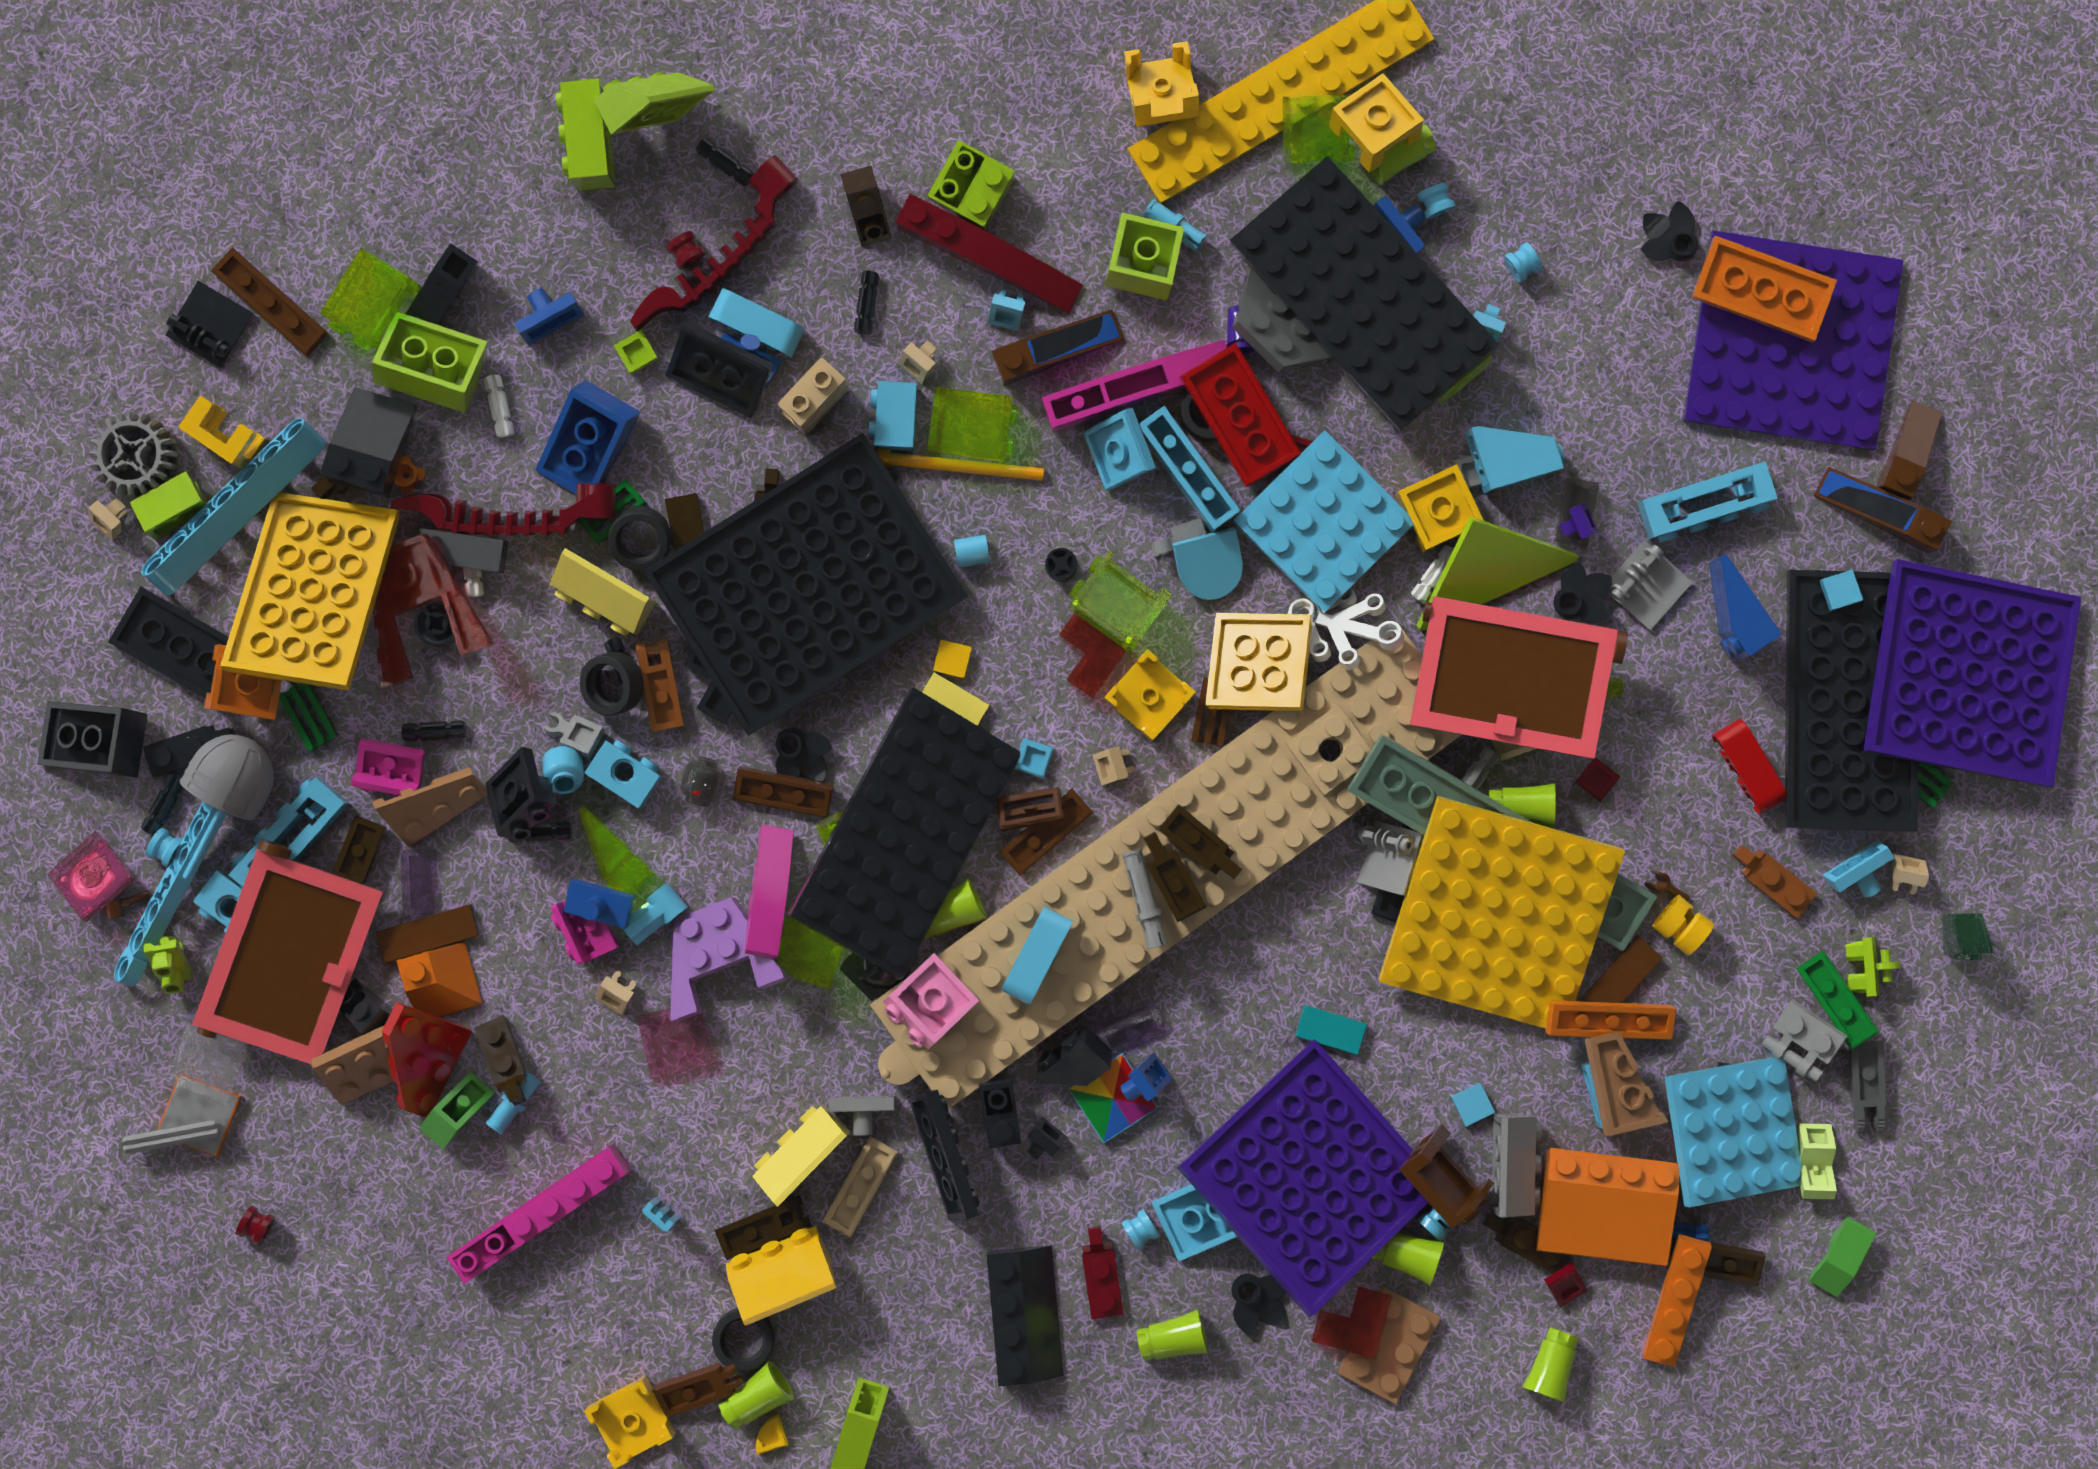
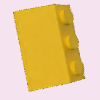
[726,1226,837,1326]

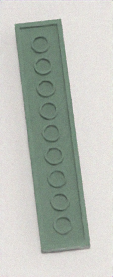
[1347,733,1658,951]

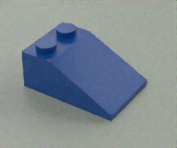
[535,380,641,495]
[1709,554,1782,661]

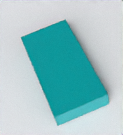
[1295,1005,1367,1055]

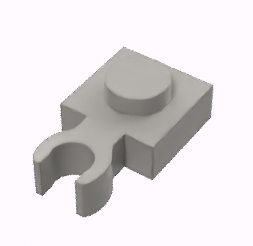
[543,712,605,758]

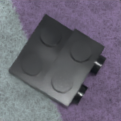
[485,747,555,841]

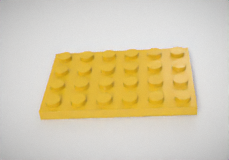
[220,492,400,691]

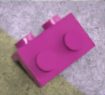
[351,738,426,797]
[551,900,621,965]

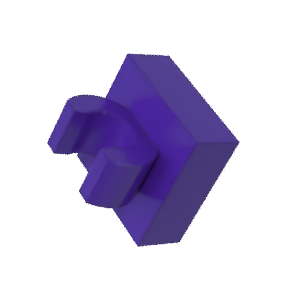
[1559,503,1599,539]

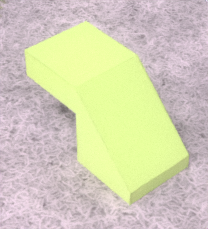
[1798,1123,1837,1199]

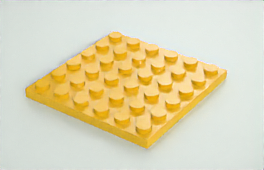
[1378,796,1625,1029]

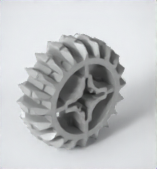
[88,411,178,499]

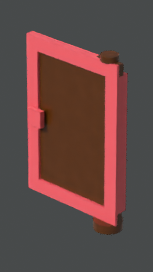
[1410,596,1628,759]
[192,839,383,1065]

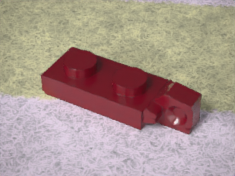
[1082,1226,1124,1319]

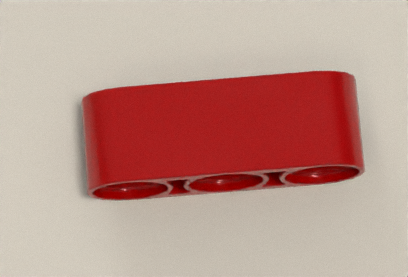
[1712,718,1787,815]

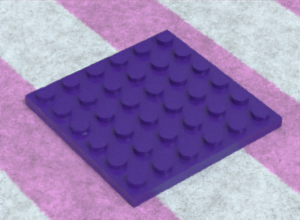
[1683,230,1903,451]
[1863,559,2081,788]
[1177,1039,1428,1317]

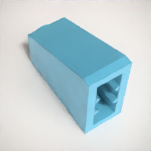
[1465,426,1565,494]

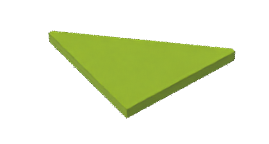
[1416,516,1579,631]

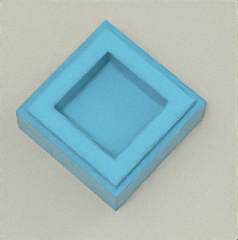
[1820,569,1863,611]
[1014,738,1054,779]
[1451,1083,1495,1127]

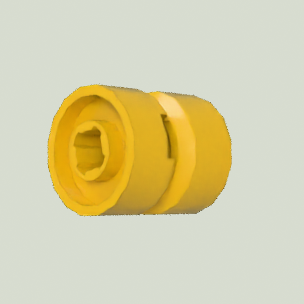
[1652,895,1715,956]

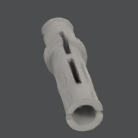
[1122,849,1168,950]

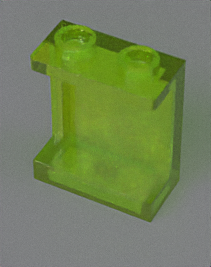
[320,248,422,351]
[927,387,1018,464]
[1068,550,1173,653]

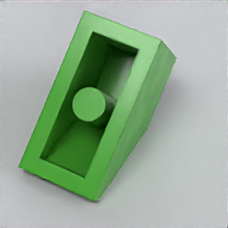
[419,1072,495,1150]

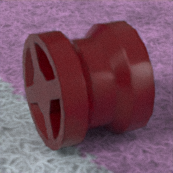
[665,231,706,270]
[235,1205,275,1246]

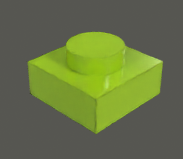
[614,329,659,375]

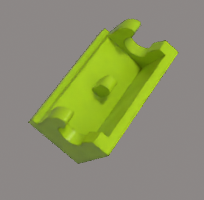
[130,471,208,540]

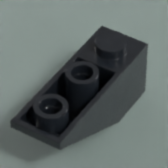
[405,243,479,325]

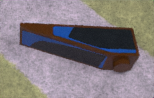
[992,309,1124,386]
[1813,467,1952,554]

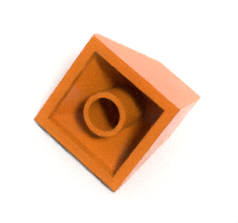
[396,942,483,1017]

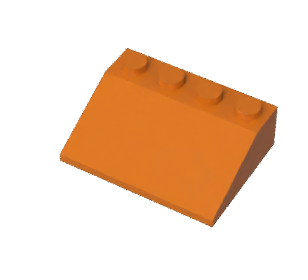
[1536,1148,1680,1267]

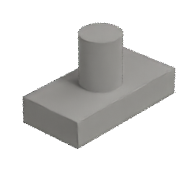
[829,1096,895,1135]

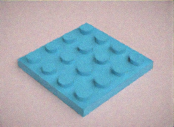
[1233,430,1413,613]
[1664,1057,1802,1207]

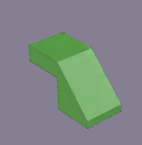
[1809,1216,1876,1297]

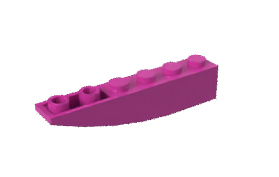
[1042,340,1227,433]
[446,1144,632,1284]

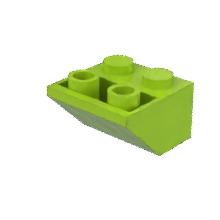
[927,140,1015,231]

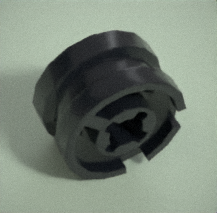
[414,601,463,647]

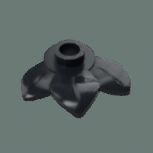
[1641,201,1698,262]
[1553,562,1614,623]
[775,727,832,782]
[1231,1273,1287,1335]

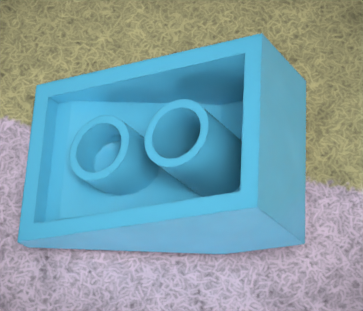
[1151,1184,1237,1262]

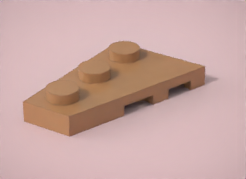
[371,767,488,848]
[1585,1032,1668,1136]

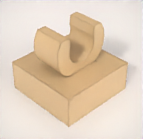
[897,340,937,384]
[88,498,126,541]
[1092,746,1135,786]
[1891,853,1929,895]
[595,971,636,1016]

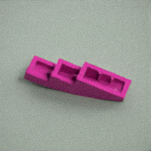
[745,825,794,959]

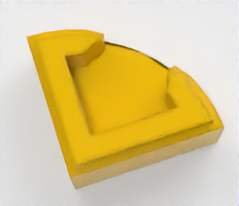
[756,1413,789,1455]

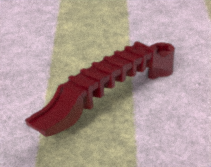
[630,155,798,332]
[390,483,615,536]

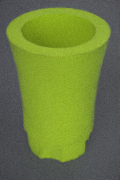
[1361,124,1436,185]
[1489,783,1556,828]
[924,878,987,939]
[1372,1232,1444,1286]
[1136,1309,1209,1361]
[1522,1327,1579,1402]
[718,1361,794,1430]

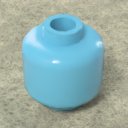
[541,746,584,794]

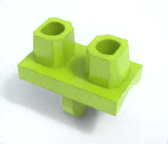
[144,936,193,994]
[1845,936,1901,997]

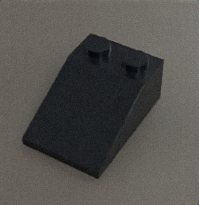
[320,387,418,498]
[37,701,148,778]

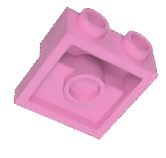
[883,953,979,1049]

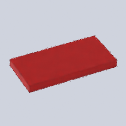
[1179,343,1301,488]

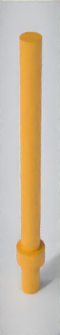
[875,448,1044,481]

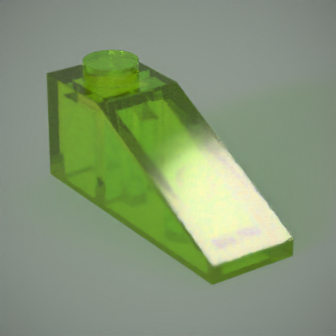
[578,806,656,895]

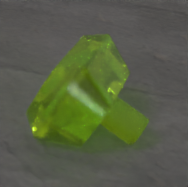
[1606,677,1625,697]

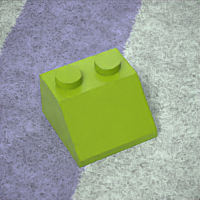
[1104,212,1184,301]

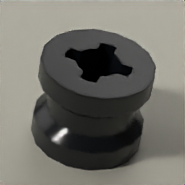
[1045,548,1077,582]

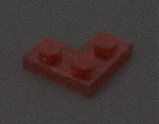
[1059,608,1130,699]
[1312,1286,1392,1359]

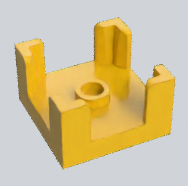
[1124,41,1199,127]
[1329,73,1424,173]
[178,395,268,469]
[1395,464,1484,553]
[1104,649,1196,742]
[584,1375,676,1469]

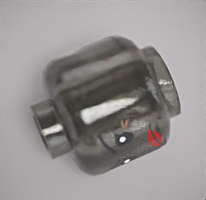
[680,756,726,807]

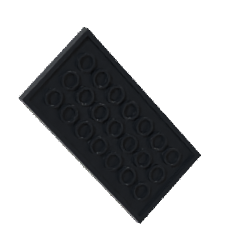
[1230,156,1499,432]
[1784,569,1918,832]
[788,687,1021,980]

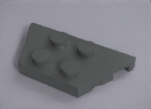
[1232,268,1335,373]

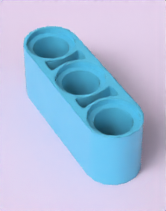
[708,288,806,358]
[1000,906,1073,1006]

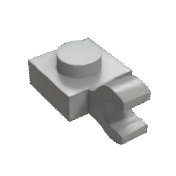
[1151,518,1206,557]

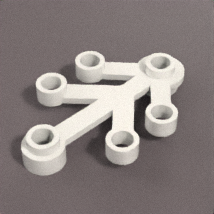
[1288,587,1404,670]

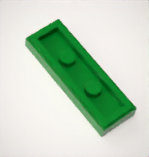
[1796,950,1880,1050]

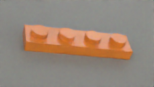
[1546,1000,1676,1040]
[1642,1234,1712,1367]

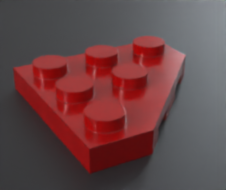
[382,1002,472,1118]

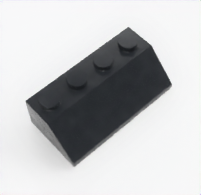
[986,1245,1064,1387]

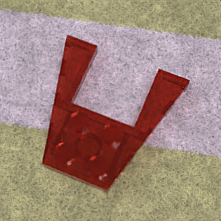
[374,534,494,689]

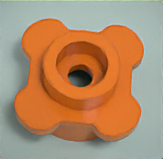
[394,456,426,495]

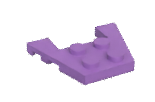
[670,897,789,1022]

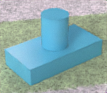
[1822,841,1894,897]

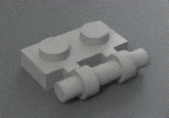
[1762,999,1848,1083]

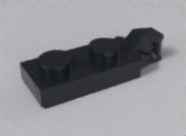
[143,725,235,778]

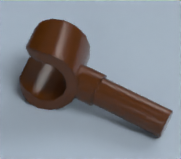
[1644,870,1690,902]
[105,890,150,919]

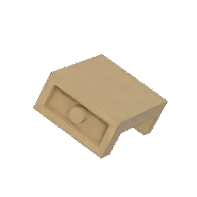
[778,358,850,436]

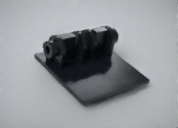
[165,281,254,368]

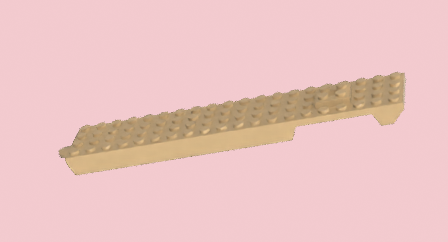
[870,621,1461,1109]

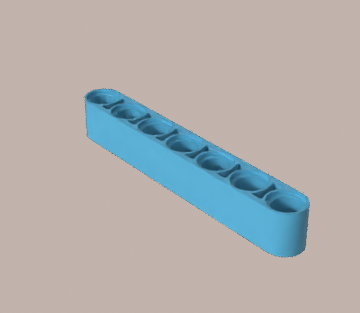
[141,418,326,596]

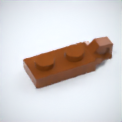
[1732,845,1818,919]

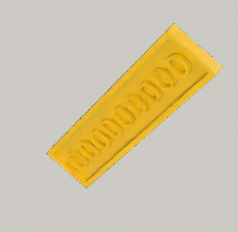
[1127,0,1435,204]

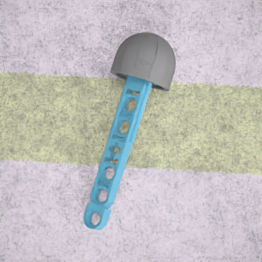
[114,734,274,987]

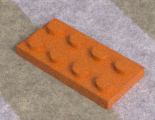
[1691,236,1837,343]

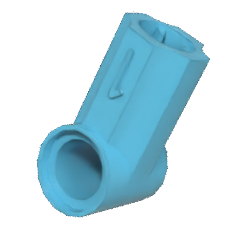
[623,882,688,945]

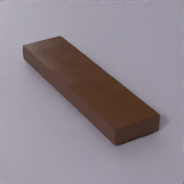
[211,247,329,357]

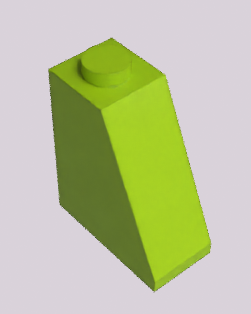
[830,1377,889,1469]

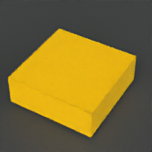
[933,639,972,679]

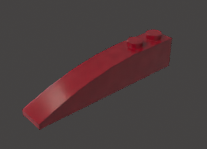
[895,193,1083,314]

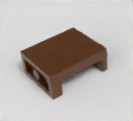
[1399,1124,1494,1228]

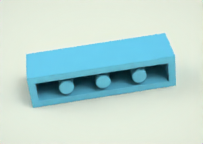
[1139,406,1240,533]

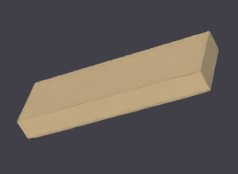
[822,1136,898,1238]

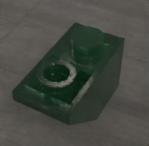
[1942,913,1993,960]

